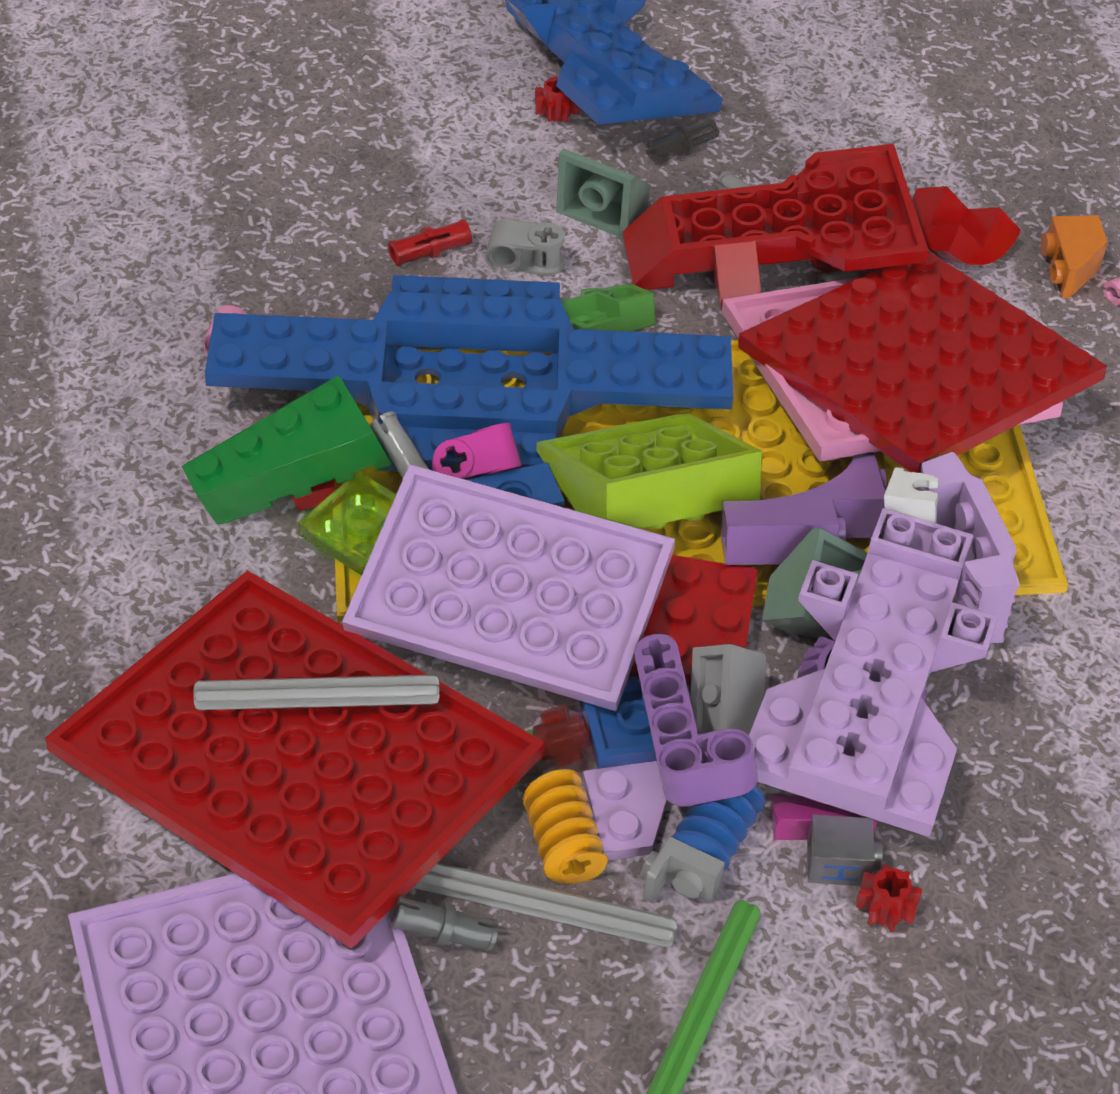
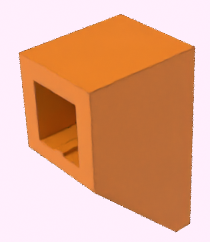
[1041,215,1108,298]

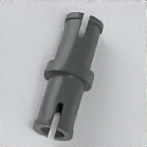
[389,895,499,952]

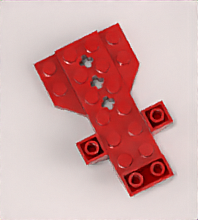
[623,144,928,310]

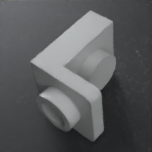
[640,836,725,903]

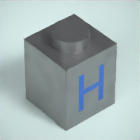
[807,815,883,886]

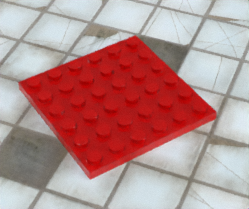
[738,251,1107,473]

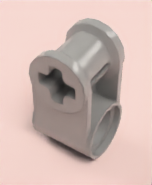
[485,219,565,276]

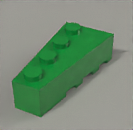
[182,375,392,525]

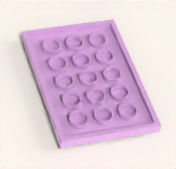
[342,464,675,711]

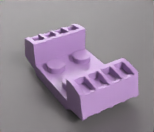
[918,452,1020,643]

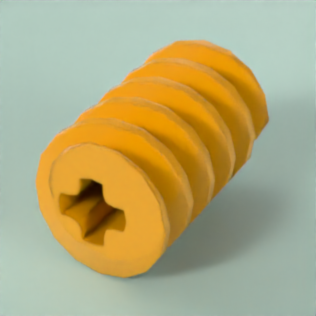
[523,769,608,884]

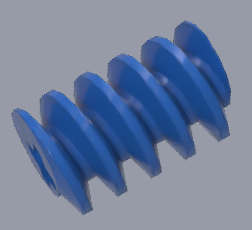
[671,785,766,871]

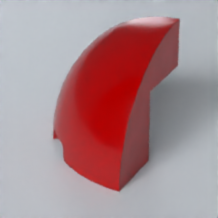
[912,186,1021,265]

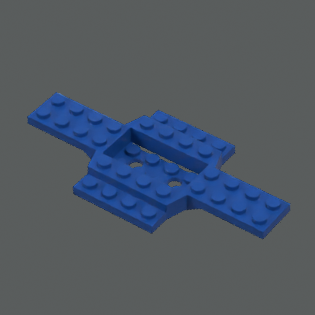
[205,275,733,473]

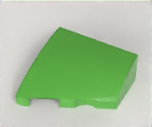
[560,284,656,332]

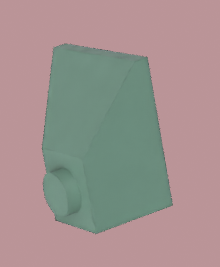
[762,528,868,639]

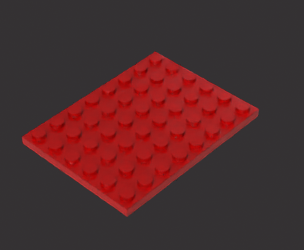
[45,570,545,949]

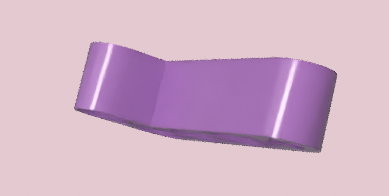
[634,634,758,807]

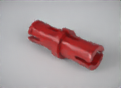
[388,219,472,266]

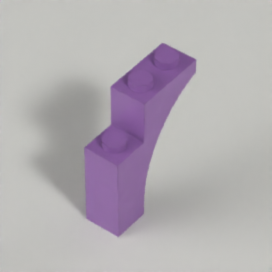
[721,452,887,565]

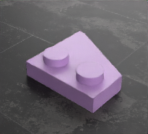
[582,761,667,861]

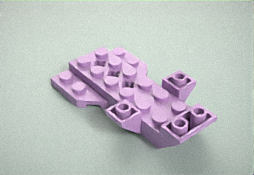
[749,508,998,837]

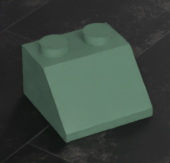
[556,148,651,239]

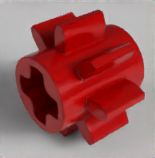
[534,77,580,122]
[855,864,922,932]

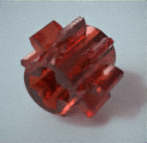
[533,704,592,768]

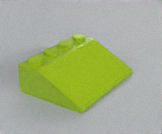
[536,412,762,529]

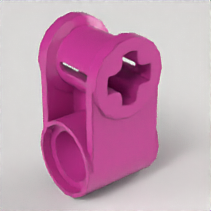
[432,423,522,479]

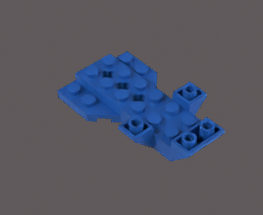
[505,0,723,124]

